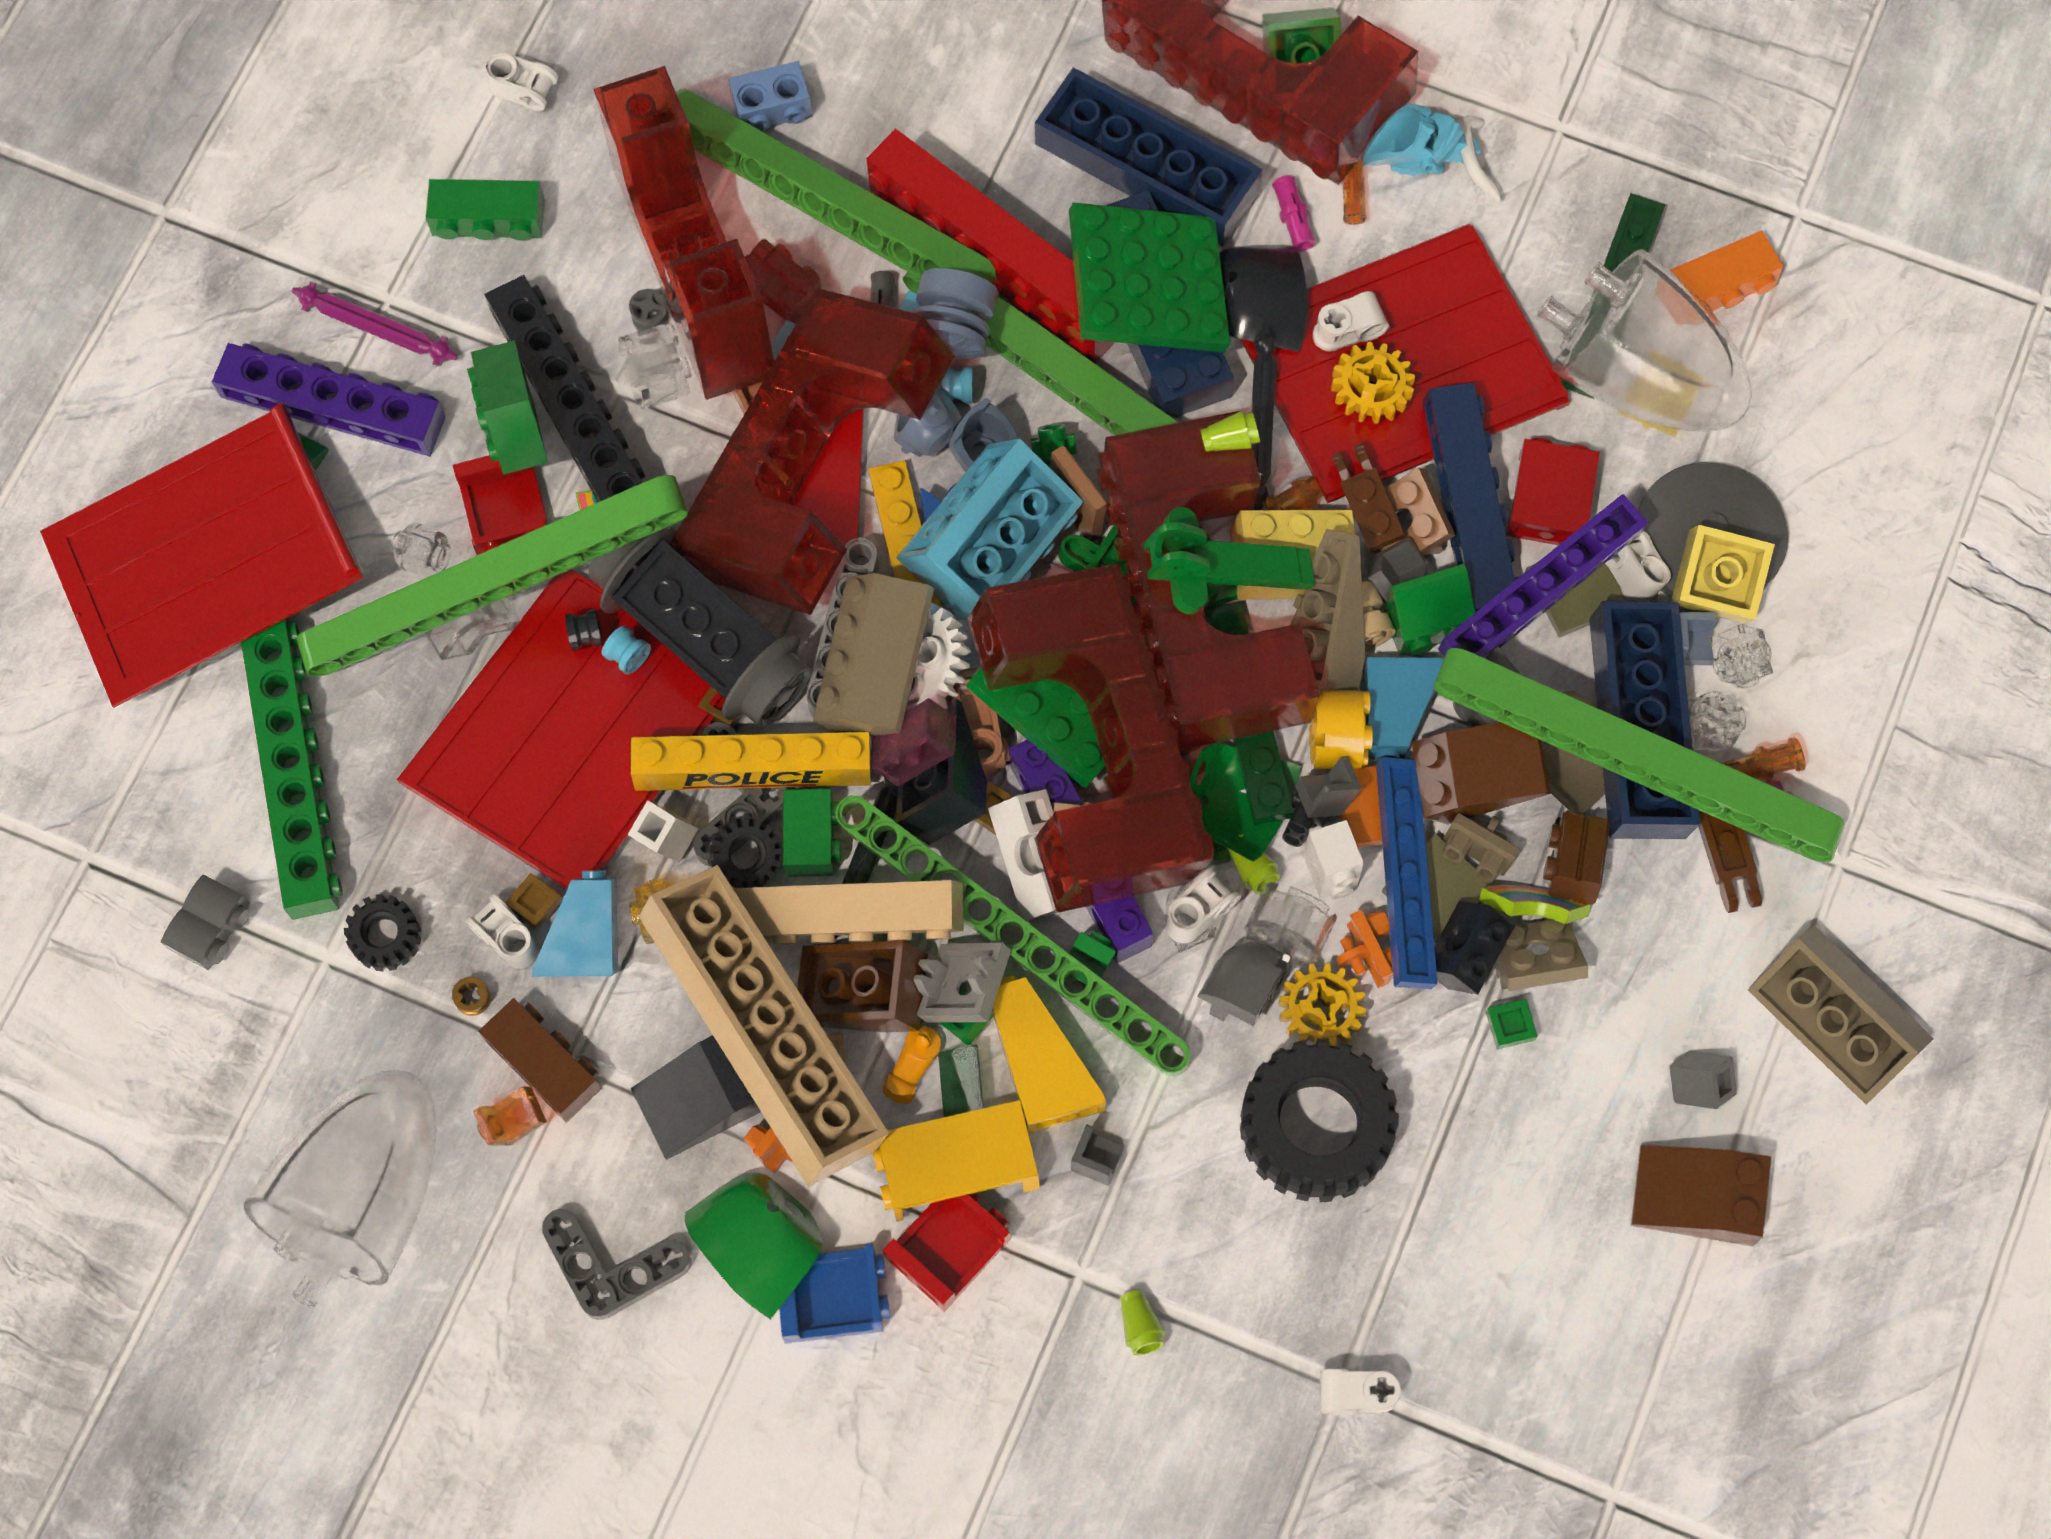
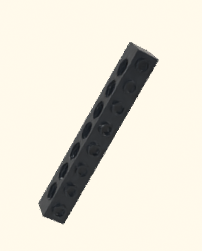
[484,275,646,502]

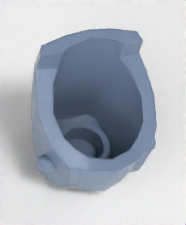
[891,366,962,457]
[949,398,1018,472]

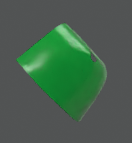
[1182,743,1302,862]
[684,1172,823,1320]

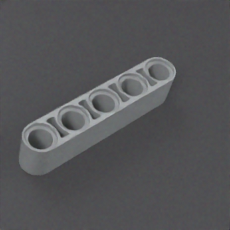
[807,538,879,718]

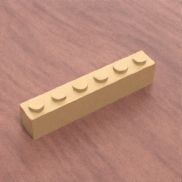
[733,880,963,945]

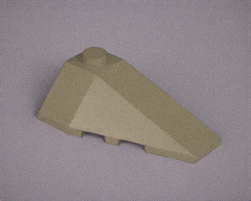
[1272,529,1365,690]

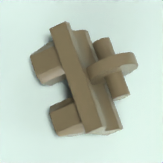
[1442,813,1520,884]

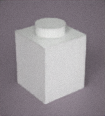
[628,800,699,862]

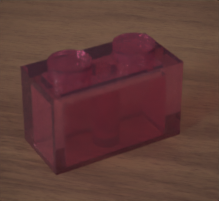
[870,698,957,786]

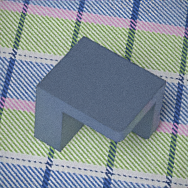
[1679,612,1718,665]

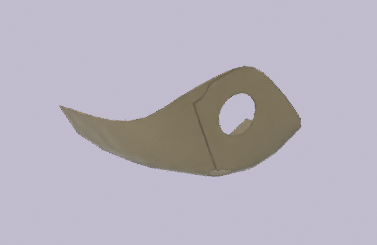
[1543,691,1605,816]

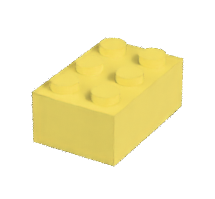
[1230,510,1355,600]

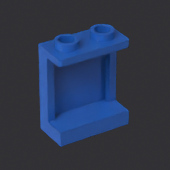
[779,1243,890,1344]

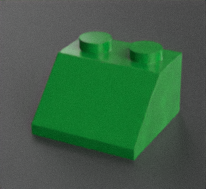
[1262,7,1343,96]
[1385,564,1475,656]

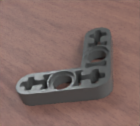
[693,722,787,866]
[542,1209,691,1320]

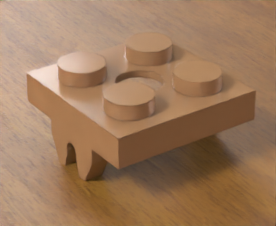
[1377,467,1455,561]

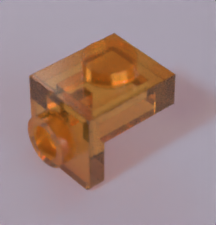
[473,1086,547,1146]

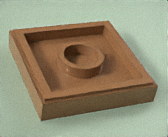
[1049,446,1107,542]

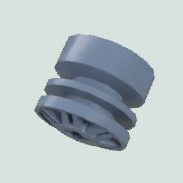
[907,268,998,359]

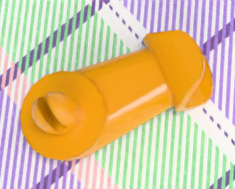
[882,1026,941,1104]

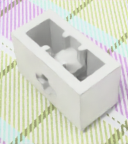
[1303,820,1364,899]

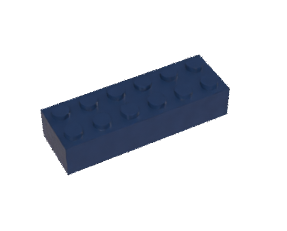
[1035,67,1263,246]
[1105,190,1234,418]
[1589,601,1700,839]

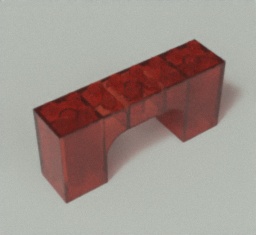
[1101,0,1419,185]
[593,66,777,400]
[670,288,955,615]
[1097,410,1320,751]
[967,564,1214,913]

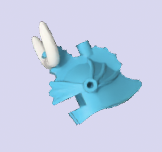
[1363,103,1501,201]

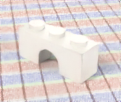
[988,789,1082,921]

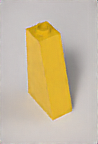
[992,976,1106,1134]

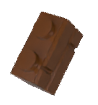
[1543,811,1610,905]

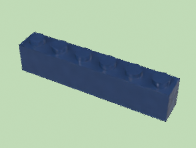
[1422,383,1519,612]

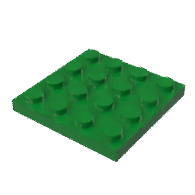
[1069,202,1230,353]
[965,578,1180,789]

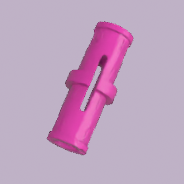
[1272,175,1316,252]

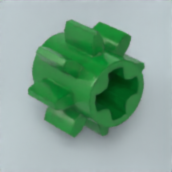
[1031,423,1078,467]

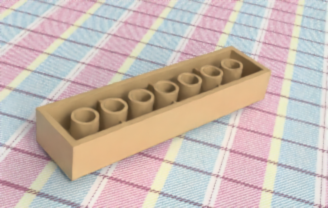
[639,865,889,1187]

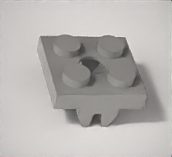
[913,942,1011,1022]

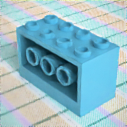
[896,438,1084,619]

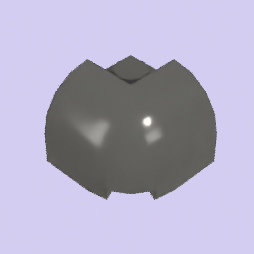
[1197,941,1292,1027]

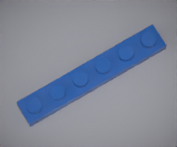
[1376,757,1438,989]

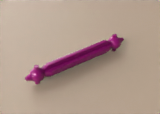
[291,281,458,366]

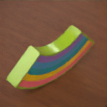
[1479,885,1591,924]

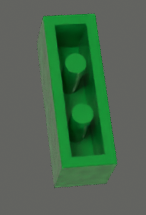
[425,179,545,241]

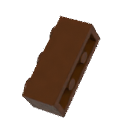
[478,998,602,1123]

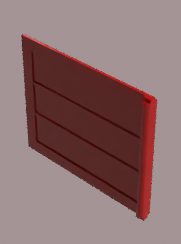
[1240,223,1570,504]
[40,403,364,708]
[397,569,726,889]

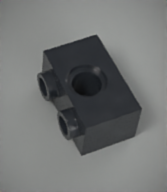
[1434,901,1515,995]

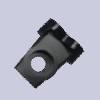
[1282,792,1329,847]

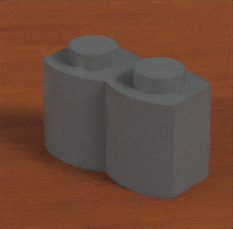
[161,874,250,970]

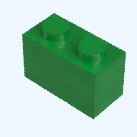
[783,789,841,877]

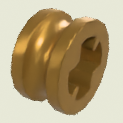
[452,977,491,1016]

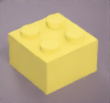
[1671,525,1775,624]

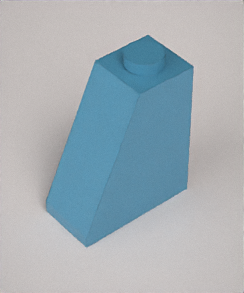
[1364,657,1444,762]
[532,870,618,977]

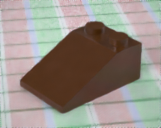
[1412,723,1551,825]
[797,940,928,1033]
[1631,1145,1771,1246]

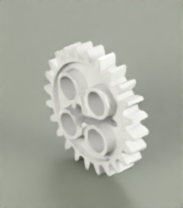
[903,602,971,726]

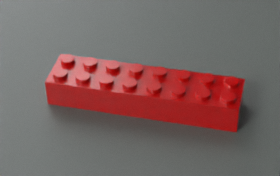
[866,128,1115,364]

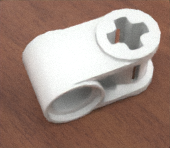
[484,52,558,111]
[1312,291,1389,351]
[1605,530,1671,602]
[1166,867,1241,944]
[464,893,538,969]
[1320,1369,1401,1415]

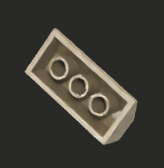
[813,573,934,736]
[1748,925,1934,1105]

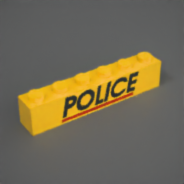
[631,732,871,791]

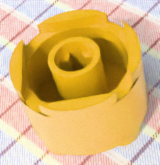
[1309,690,1373,769]

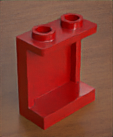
[1506,438,1600,545]
[453,455,548,555]
[882,1193,1011,1312]

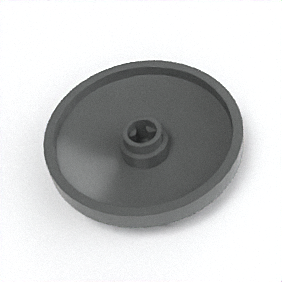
[1634,463,1788,598]

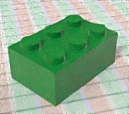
[467,340,548,475]

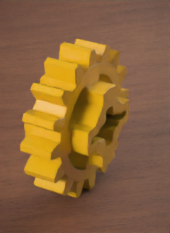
[1331,342,1415,424]
[1278,963,1366,1047]

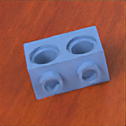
[728,61,812,132]

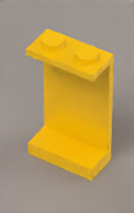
[873,1100,1040,1222]

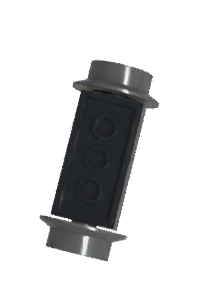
[588,527,812,728]

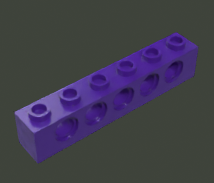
[211,343,446,457]
[1438,494,1648,658]
[1008,740,1153,964]

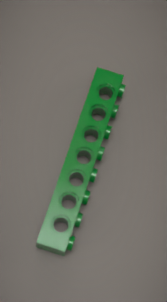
[241,618,343,920]

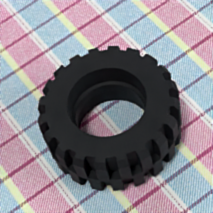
[1240,1039,1399,1203]

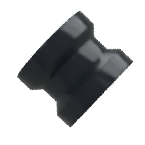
[565,608,603,651]

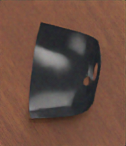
[1219,245,1308,352]

